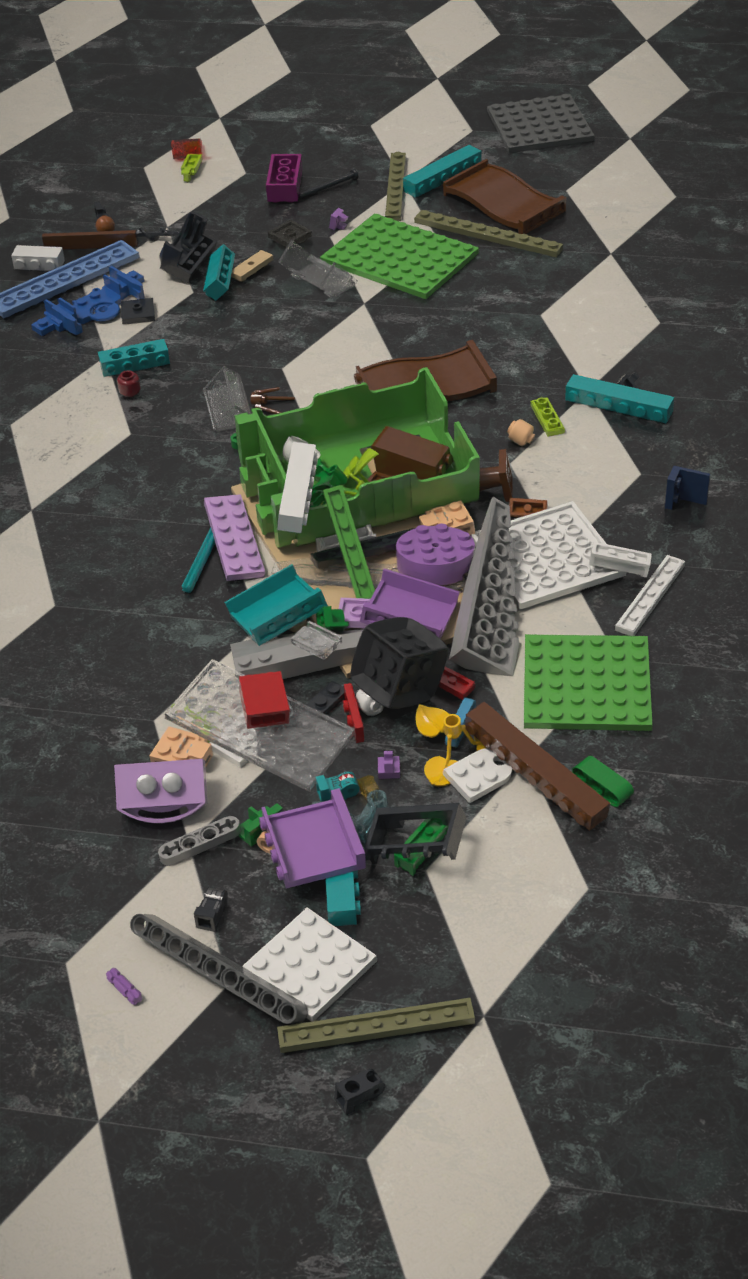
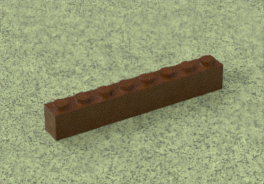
[465,702,610,831]

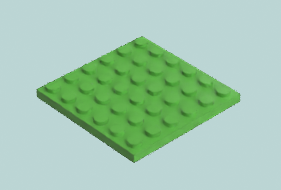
[524,634,652,731]

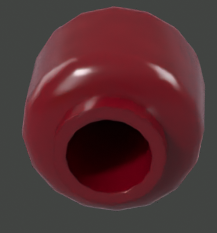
[117,370,141,397]

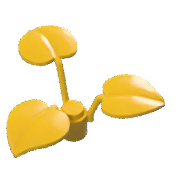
[416,704,486,787]

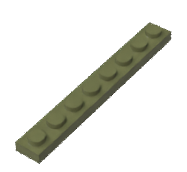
[385,152,406,221]
[277,998,475,1053]

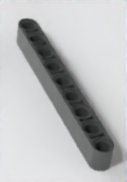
[130,914,308,1024]

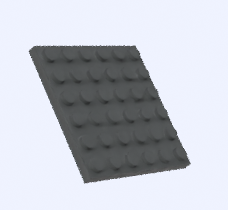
[487,94,595,153]

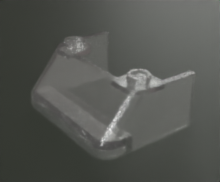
[278,240,358,298]

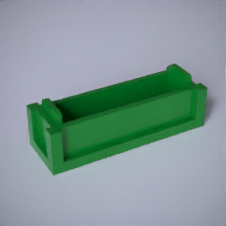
[394,818,449,876]

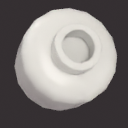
[355,689,384,716]

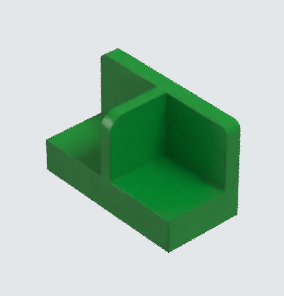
[316,606,349,633]
[238,803,283,847]

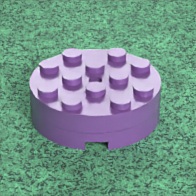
[396,524,475,585]

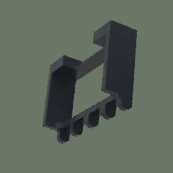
[364,803,467,864]

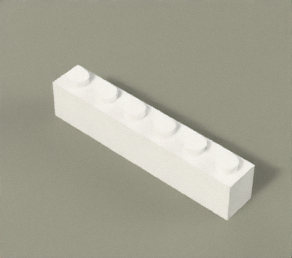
[277,442,319,533]

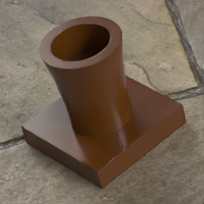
[479,449,513,502]

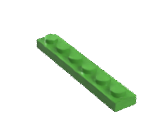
[323,485,375,599]

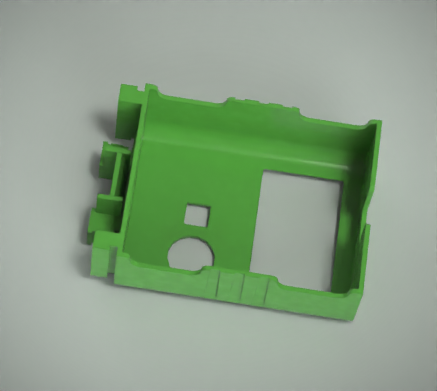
[234,367,480,548]

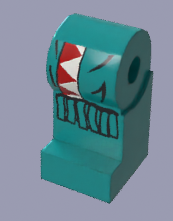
[315,772,360,802]

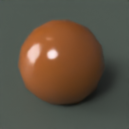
[95,216,115,232]

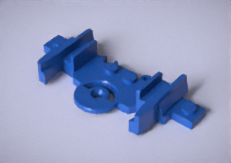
[31,266,145,336]

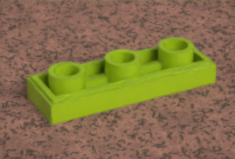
[531,398,565,437]

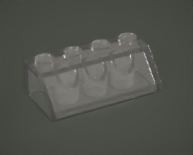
[203,365,251,431]

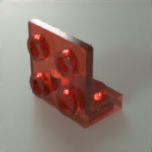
[171,138,202,160]

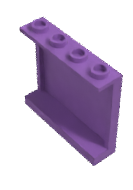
[360,568,460,639]
[259,788,366,888]

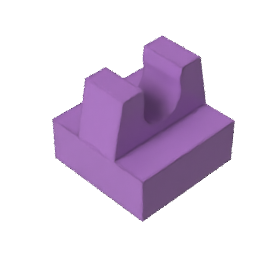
[329,208,348,230]
[378,751,400,779]

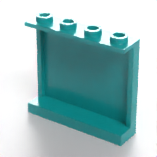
[224,564,328,646]

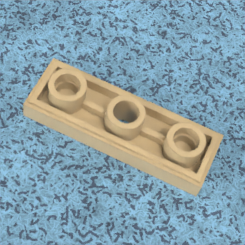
[231,250,274,281]

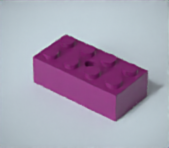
[266,154,303,203]

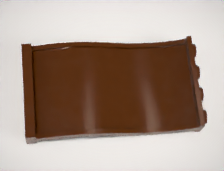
[443,159,566,234]
[354,340,497,401]

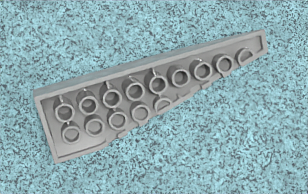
[449,497,519,676]
[230,629,364,682]

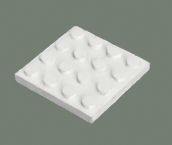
[243,908,377,1022]

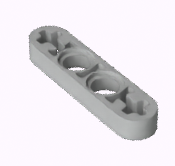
[158,816,241,866]

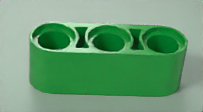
[572,756,634,807]

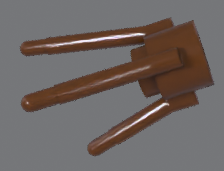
[250,387,295,414]

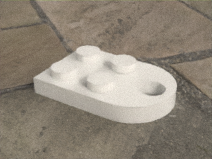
[443,748,512,803]

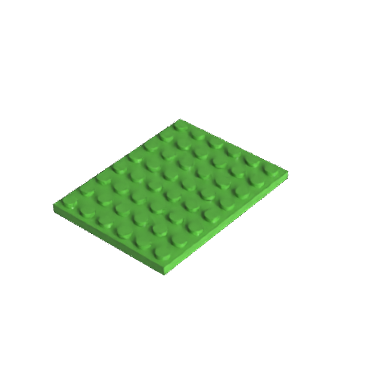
[320,213,479,299]

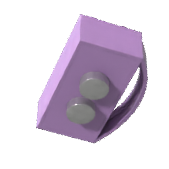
[114,759,208,823]

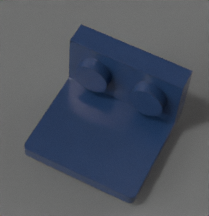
[665,466,710,510]

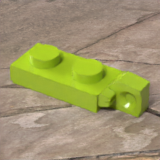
[181,154,203,182]

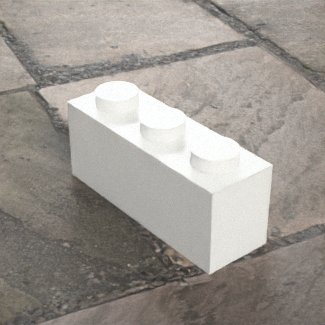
[11,245,65,271]

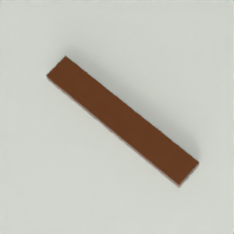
[42,230,138,249]

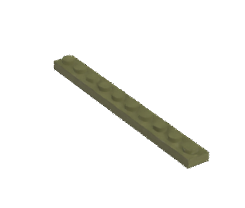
[414,210,563,258]

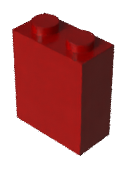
[239,671,290,729]

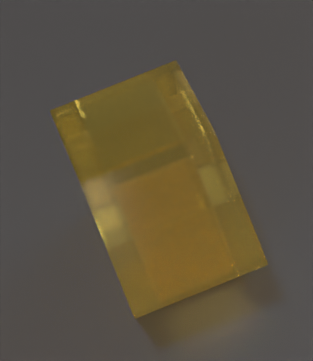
[357,775,379,801]

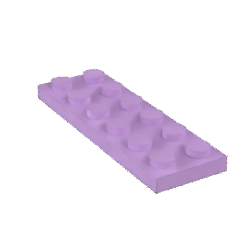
[204,494,265,581]

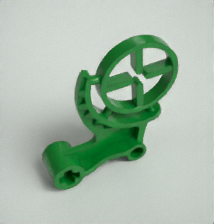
[307,458,348,507]

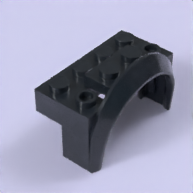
[159,211,217,283]

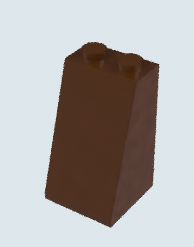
[371,426,453,480]

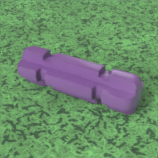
[106,968,142,1005]

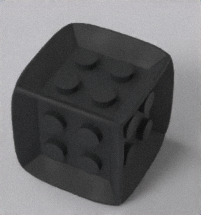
[350,617,448,709]

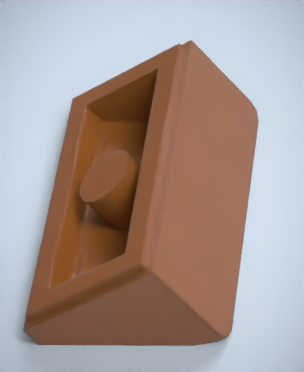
[509,498,548,517]

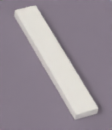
[615,555,685,636]

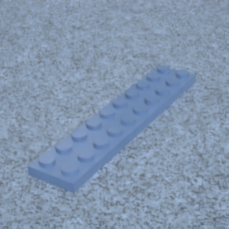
[0,240,140,318]

